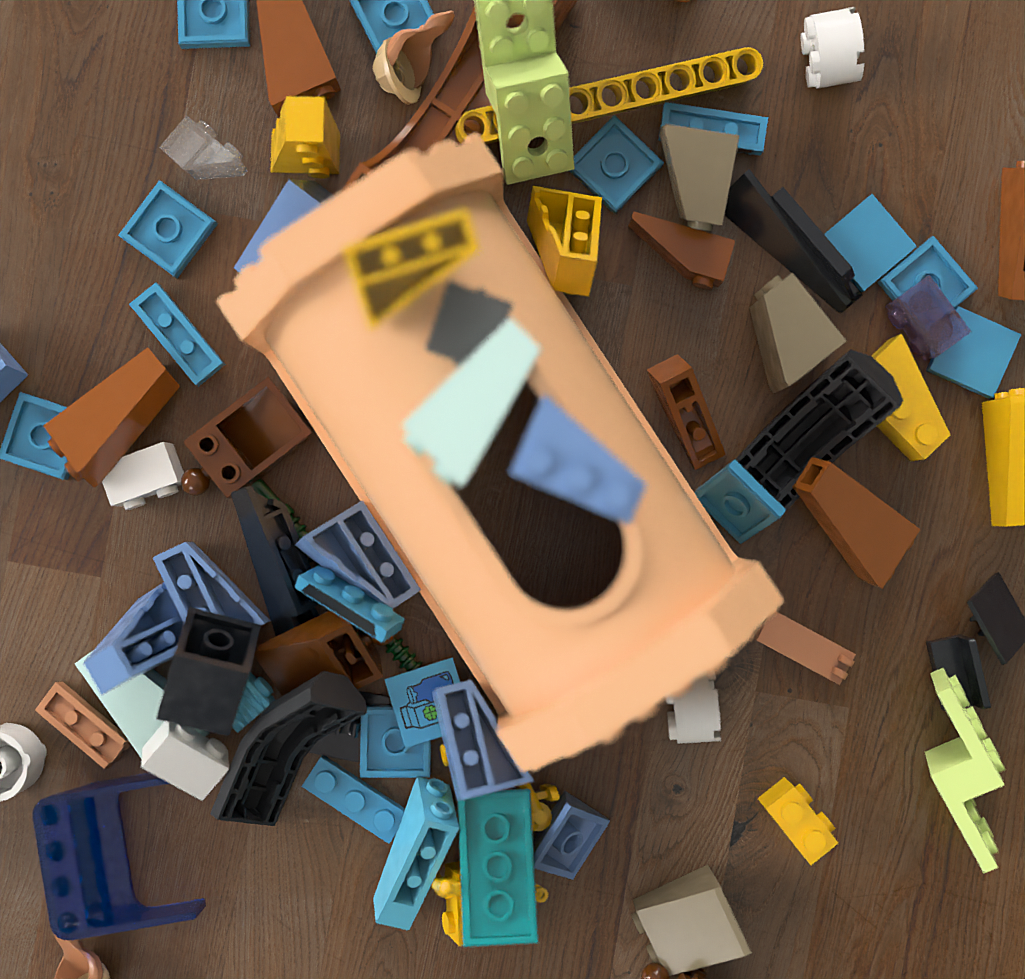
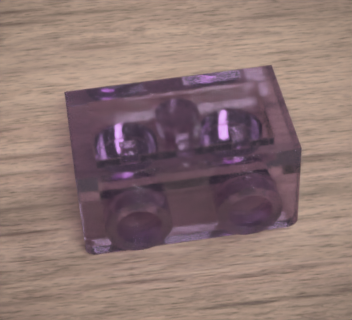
[885,275,971,361]

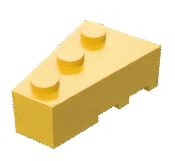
[271,96,340,179]
[527,186,602,296]
[342,208,480,331]
[871,333,950,461]

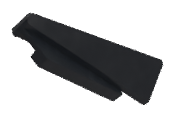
[724,169,863,313]
[231,486,320,637]

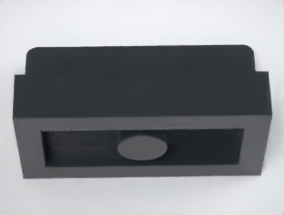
[926,634,991,712]

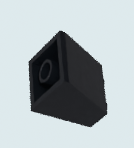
[156,607,261,736]

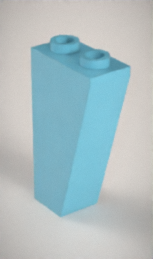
[373,776,459,930]

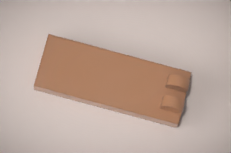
[754,612,856,685]
[35,681,131,769]

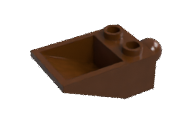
[181,377,313,499]
[254,610,395,696]

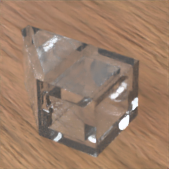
[159,115,248,180]

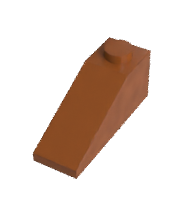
[628,211,735,290]
[647,354,726,470]

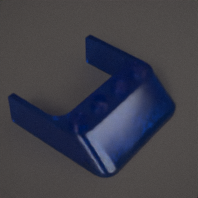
[33,772,206,941]

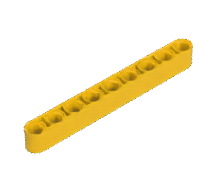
[455,47,763,144]

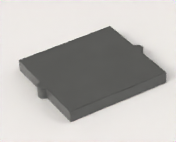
[425,281,513,366]

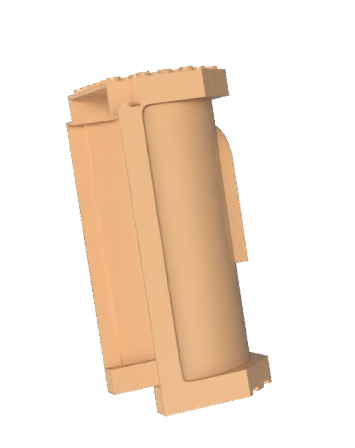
[217,133,784,772]

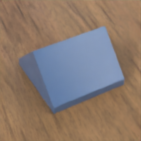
[533,791,610,880]

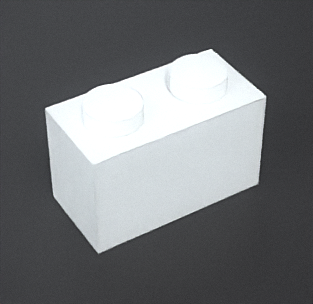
[102,442,184,510]
[141,721,229,801]

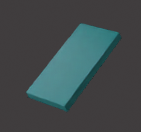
[458,789,538,947]

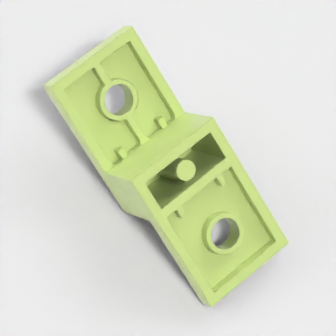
[475,0,574,185]
[925,668,1005,873]

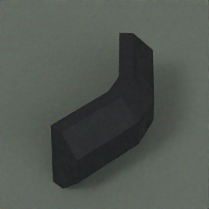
[735,349,904,522]
[210,671,367,826]

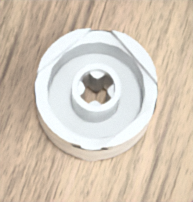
[801,7,864,89]
[666,672,721,744]
[0,723,47,801]

